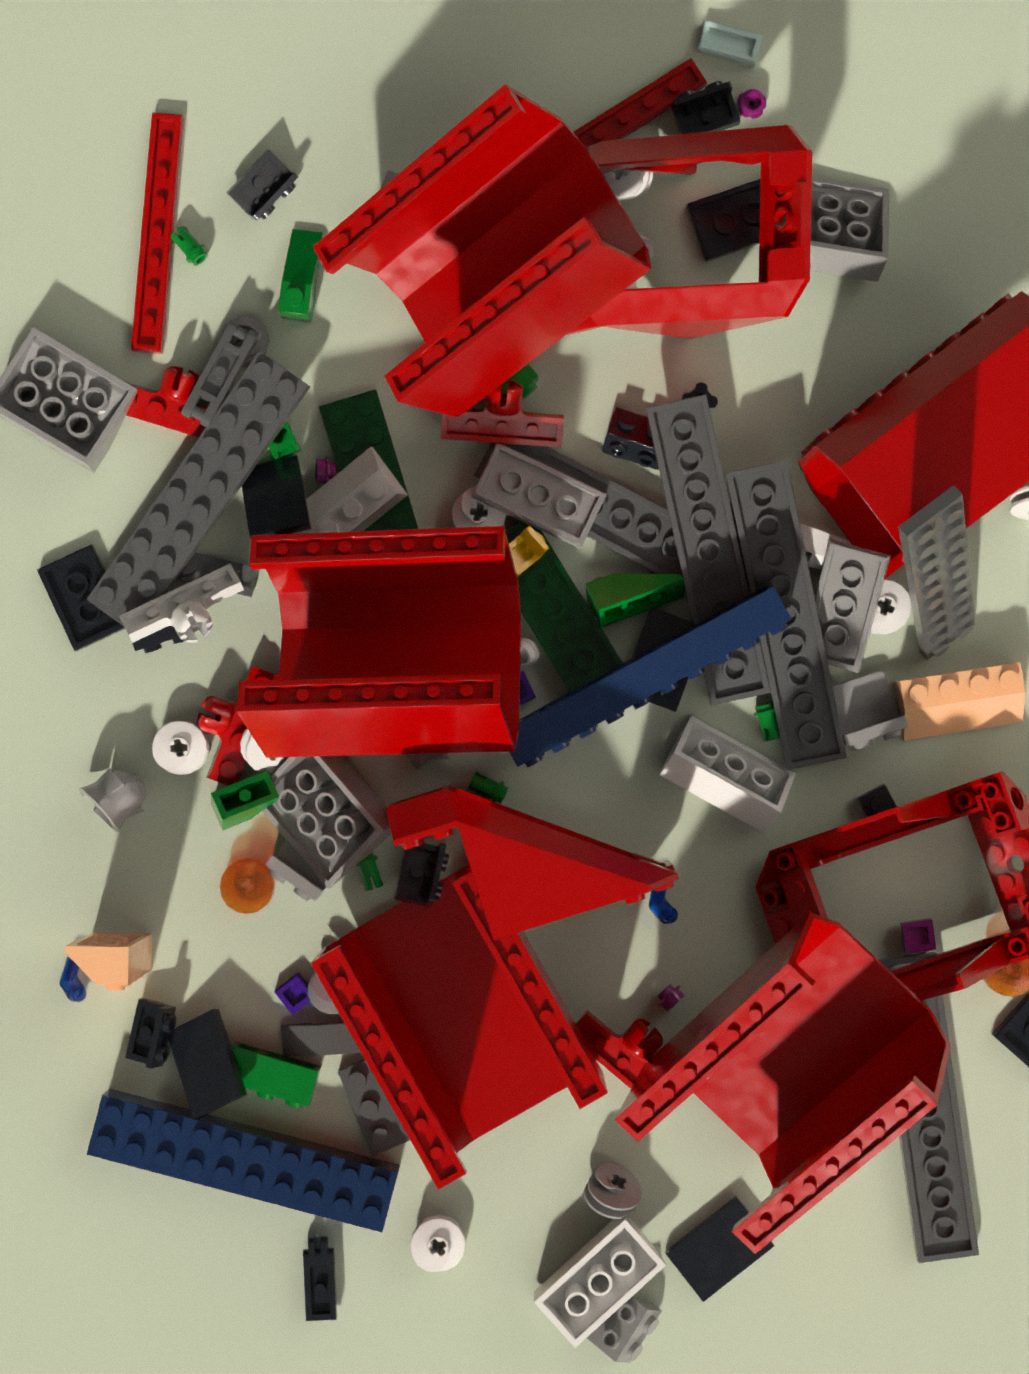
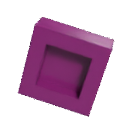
[900,918,936,953]

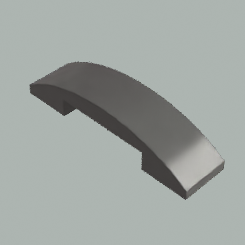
[281,1022,361,1056]

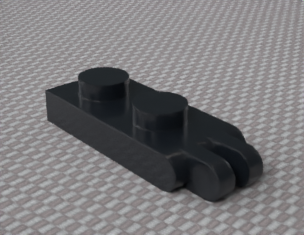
[303,1236,338,1321]

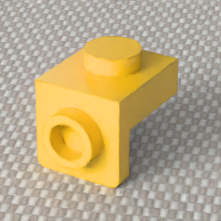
[509,526,549,577]

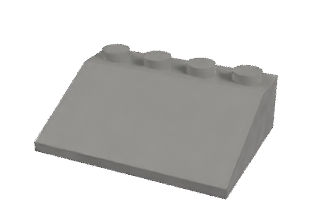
[784,177,889,282]
[0,327,138,473]
[263,756,391,889]

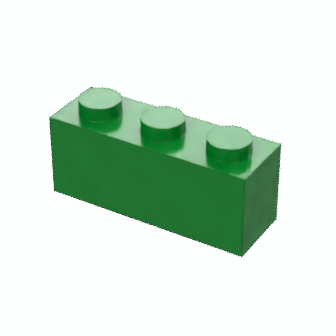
[231,1041,322,1109]

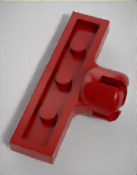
[126,366,208,438]
[441,380,564,448]
[197,665,279,786]
[576,1010,663,1089]

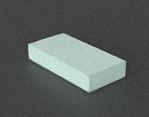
[697,20,763,68]

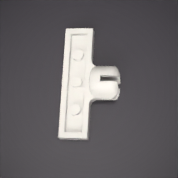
[119,564,244,643]

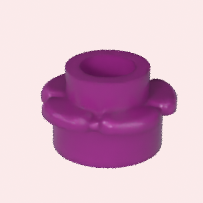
[737,89,767,119]
[315,456,335,485]
[657,984,685,1012]

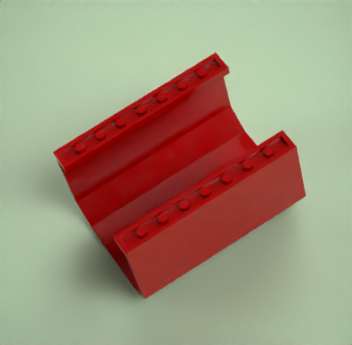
[313,84,651,418]
[797,291,1029,579]
[237,526,522,758]
[311,865,608,1190]
[615,913,951,1254]

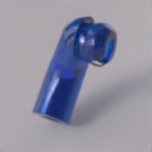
[649,889,678,924]
[59,957,87,1002]

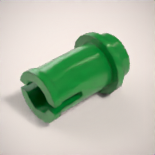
[171,226,208,266]
[754,702,780,742]
[468,771,509,804]
[356,851,384,891]

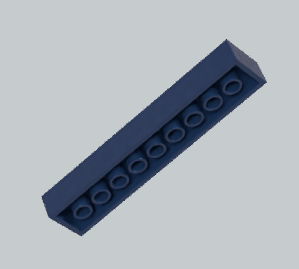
[509,583,792,768]
[87,1088,400,1233]

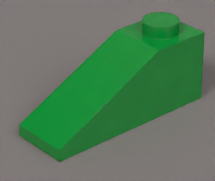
[278,229,323,322]
[585,573,684,628]

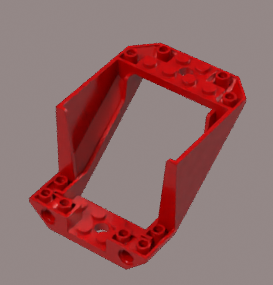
[566,125,813,339]
[755,771,1029,1000]
[385,785,679,941]

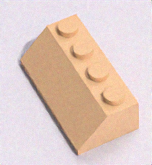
[893,662,1025,741]
[65,933,153,991]

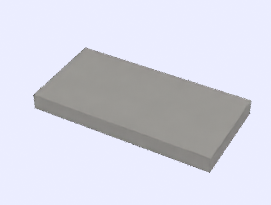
[471,443,607,549]
[815,540,891,673]

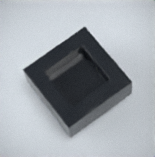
[857,784,897,817]

